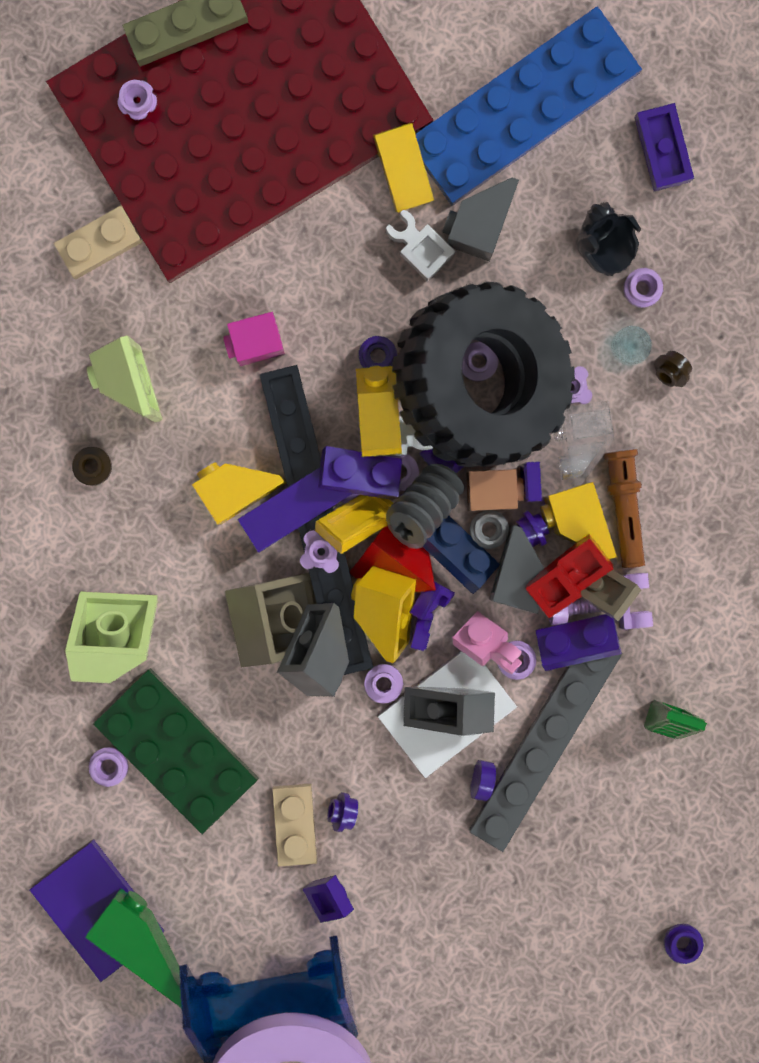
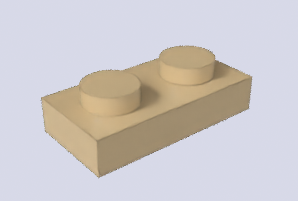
[54,205,143,280]
[272,784,317,867]

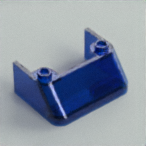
[179,936,358,1063]

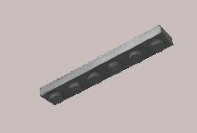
[469,653,623,852]

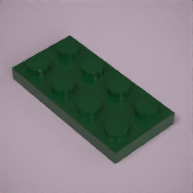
[93,668,259,835]

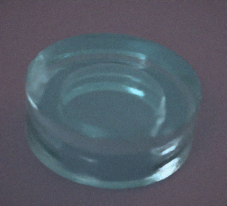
[611,326,652,366]

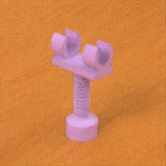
[549,573,653,630]

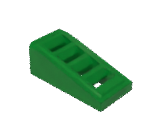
[644,700,707,739]

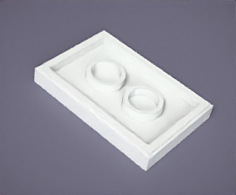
[378,651,517,778]

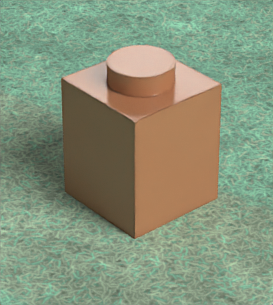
[466,469,524,511]

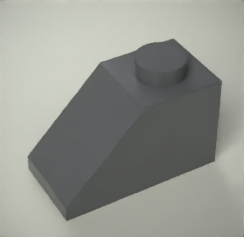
[442,177,519,261]
[489,525,544,614]
[277,603,349,697]
[404,687,495,736]

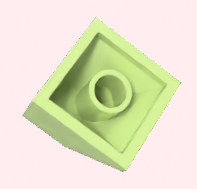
[87,335,163,422]
[65,592,158,683]

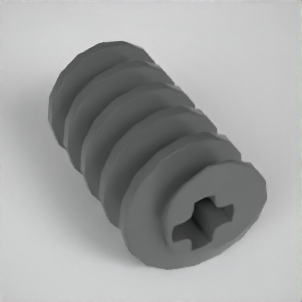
[386,464,465,549]

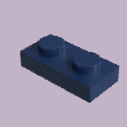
[423,516,500,594]

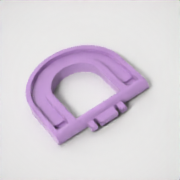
[213,1013,371,1063]

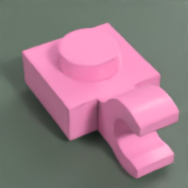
[452,611,522,674]

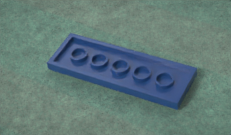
[415,6,642,206]

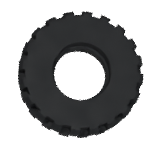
[392,282,575,467]

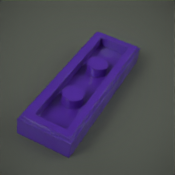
[237,468,353,553]

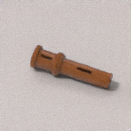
[603,449,645,568]

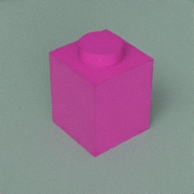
[223,311,285,366]

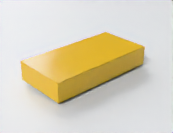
[373,123,434,213]
[315,495,394,554]

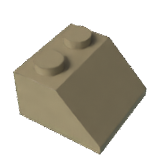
[225,572,317,668]

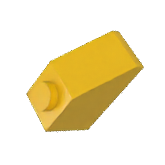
[355,366,402,457]
[192,462,286,525]
[540,482,617,559]
[351,566,416,663]

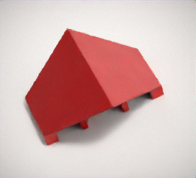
[350,525,436,593]

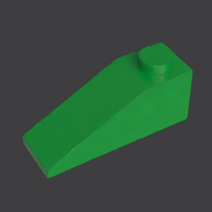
[85,888,191,1009]

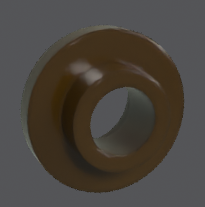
[654,351,692,387]
[72,447,112,486]

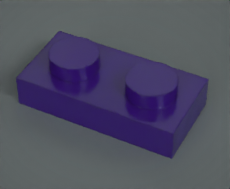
[634,103,694,192]
[318,446,402,500]
[535,614,622,671]

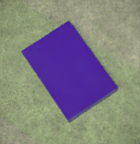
[30,840,165,982]

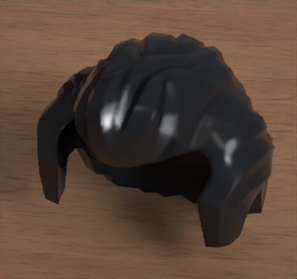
[576,202,641,276]

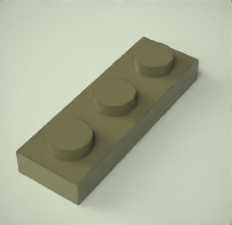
[122,0,248,67]

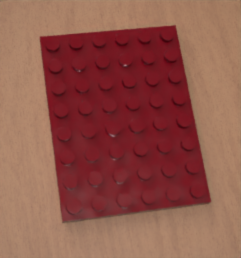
[46,0,433,283]

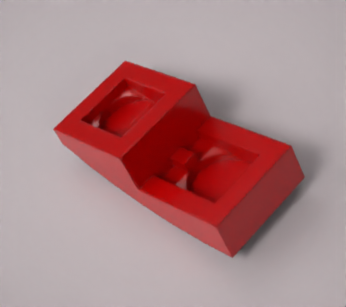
[525,534,614,619]

